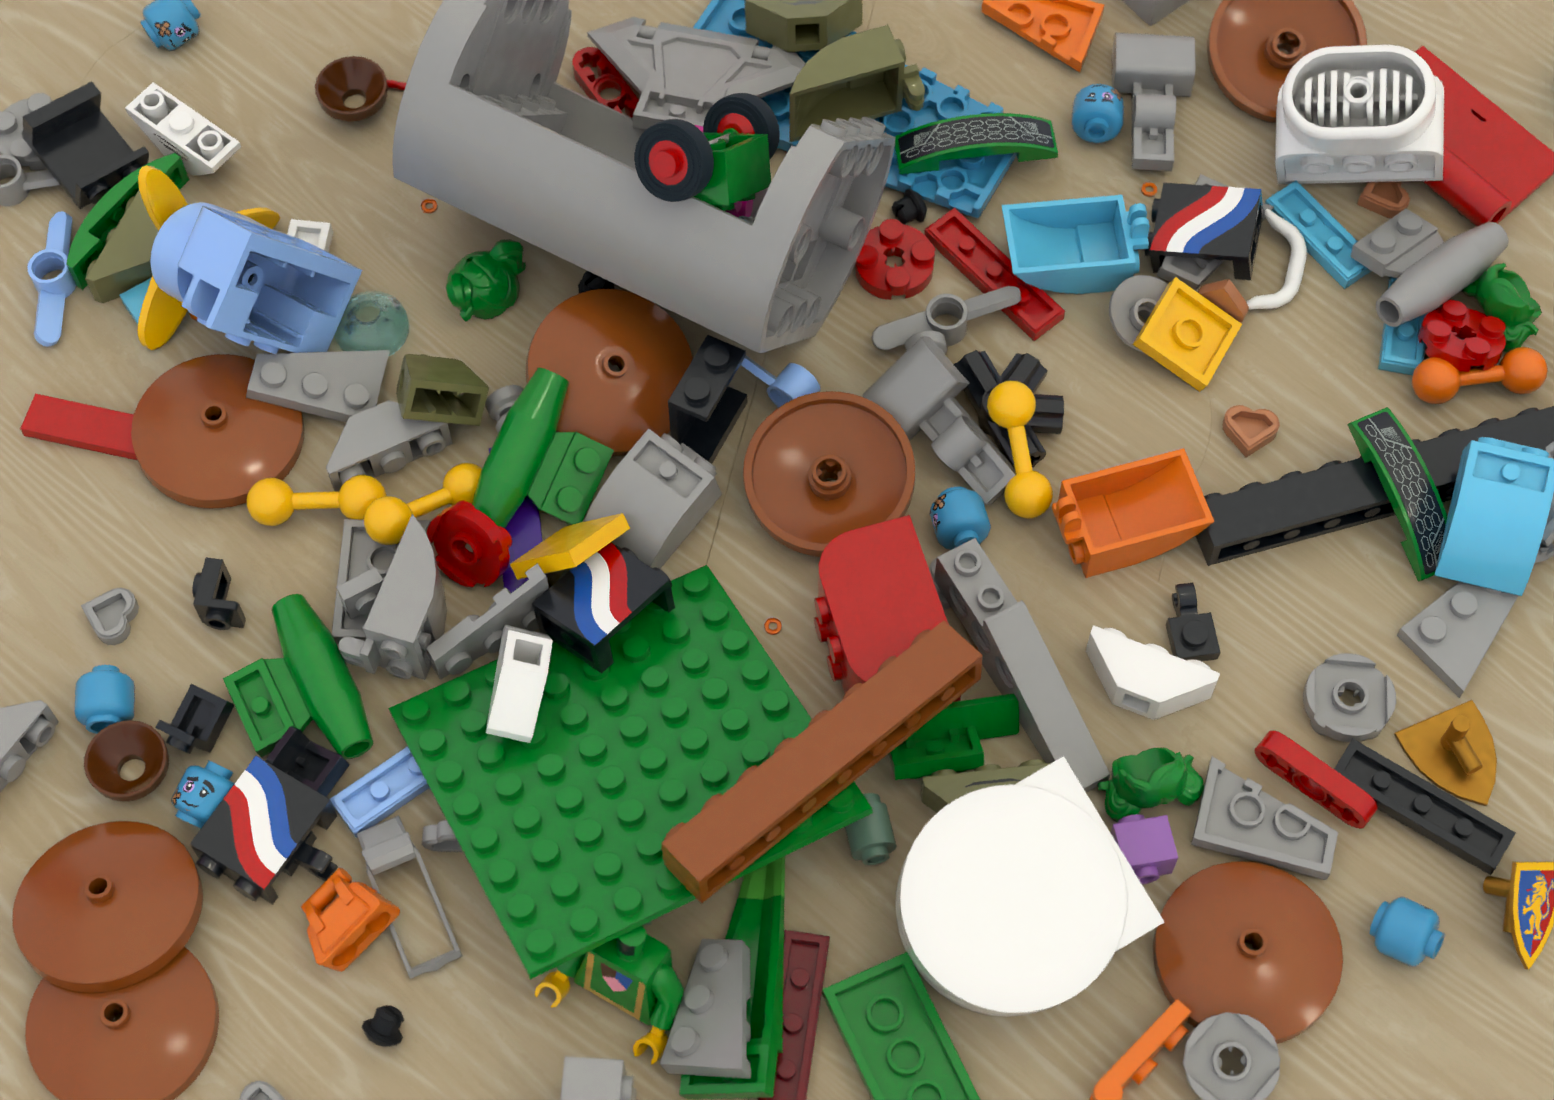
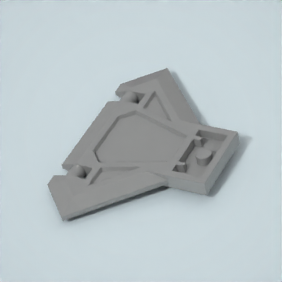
[587,17,806,130]

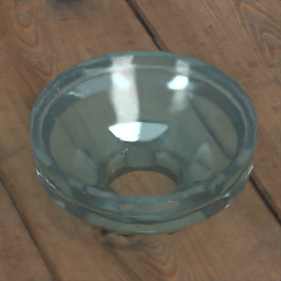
[335,291,409,356]

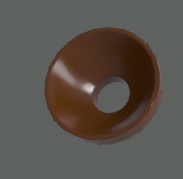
[315,56,388,122]
[84,720,169,802]

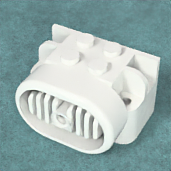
[1275,45,1444,184]

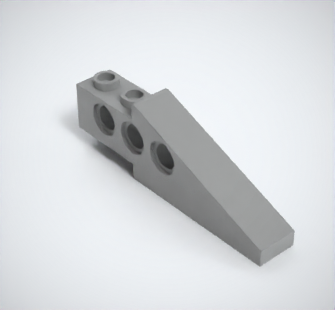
[934,538,1110,793]

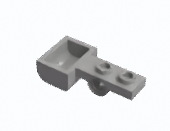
[1112,33,1195,171]
[863,336,1016,505]

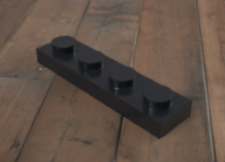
[1334,739,1516,875]

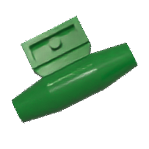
[472,367,614,528]
[223,594,374,760]

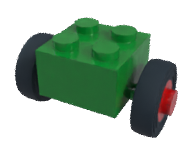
[634,93,780,211]

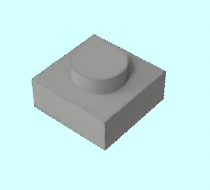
[336,567,383,619]

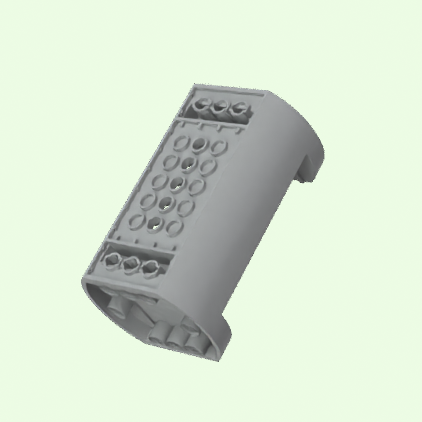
[393,0,896,354]

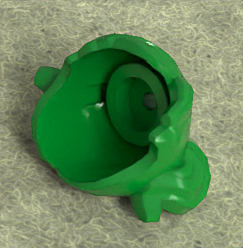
[446,240,526,322]
[1462,263,1542,353]
[1098,747,1204,822]

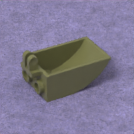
[790,25,925,143]

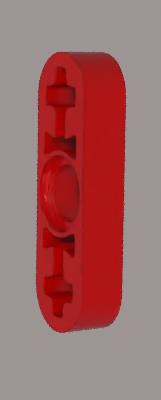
[572,47,639,118]
[1254,731,1378,829]

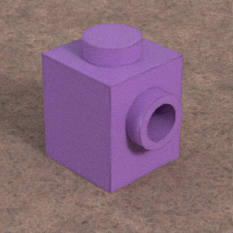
[1110,814,1178,885]

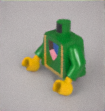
[535,926,683,1065]

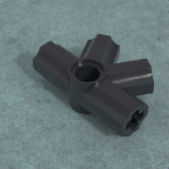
[954,350,1064,468]

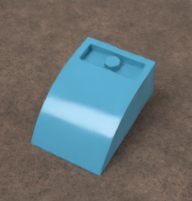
[1001,195,1150,294]
[1434,437,1554,596]

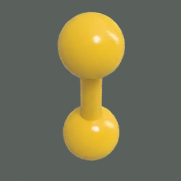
[987,380,1053,519]
[364,463,482,545]
[246,475,387,526]

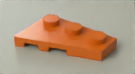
[981,0,1105,73]

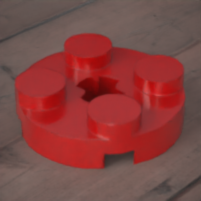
[854,219,935,300]
[1418,300,1506,372]
[427,500,512,588]

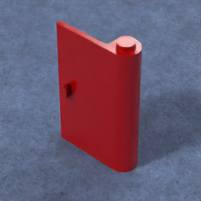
[1415,45,1554,227]

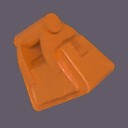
[301,867,400,972]

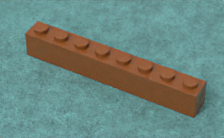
[661,621,983,904]

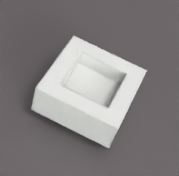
[287,219,333,252]

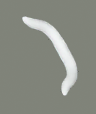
[1246,209,1307,310]

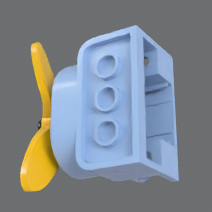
[137,165,362,354]

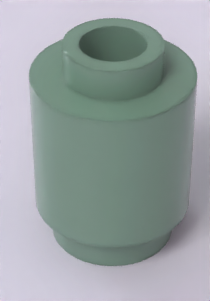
[845,793,897,865]

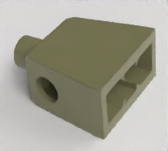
[396,354,489,426]

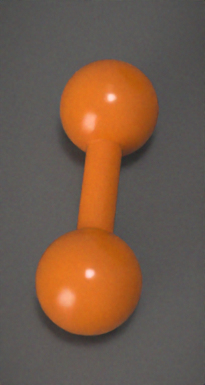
[1412,347,1548,404]

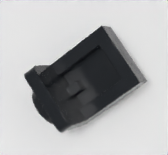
[192,557,246,630]
[155,684,235,754]
[266,726,350,797]

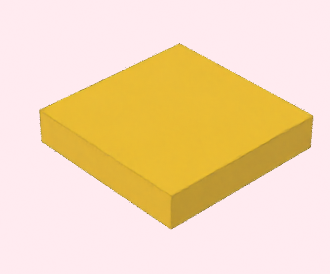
[1132,277,1242,392]
[510,513,630,580]

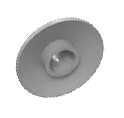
[1109,275,1168,353]

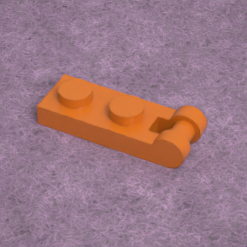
[1089,999,1191,1100]

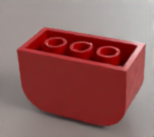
[814,515,961,702]

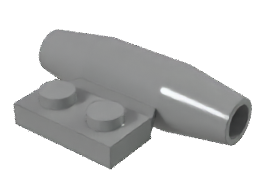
[1351,208,1508,327]

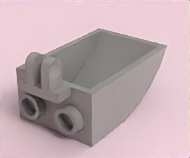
[583,429,722,569]
[338,514,447,680]

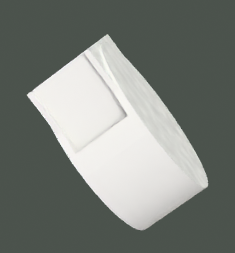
[896,756,1164,1017]

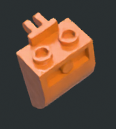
[1052,448,1215,578]

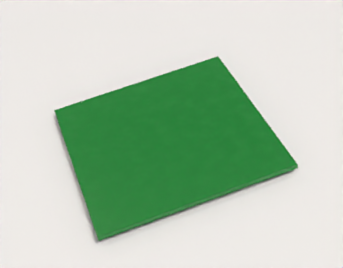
[388,565,873,980]

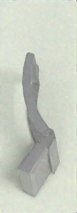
[356,816,462,979]

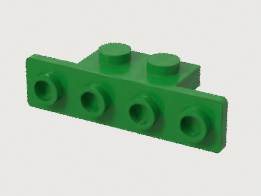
[888,694,1020,780]

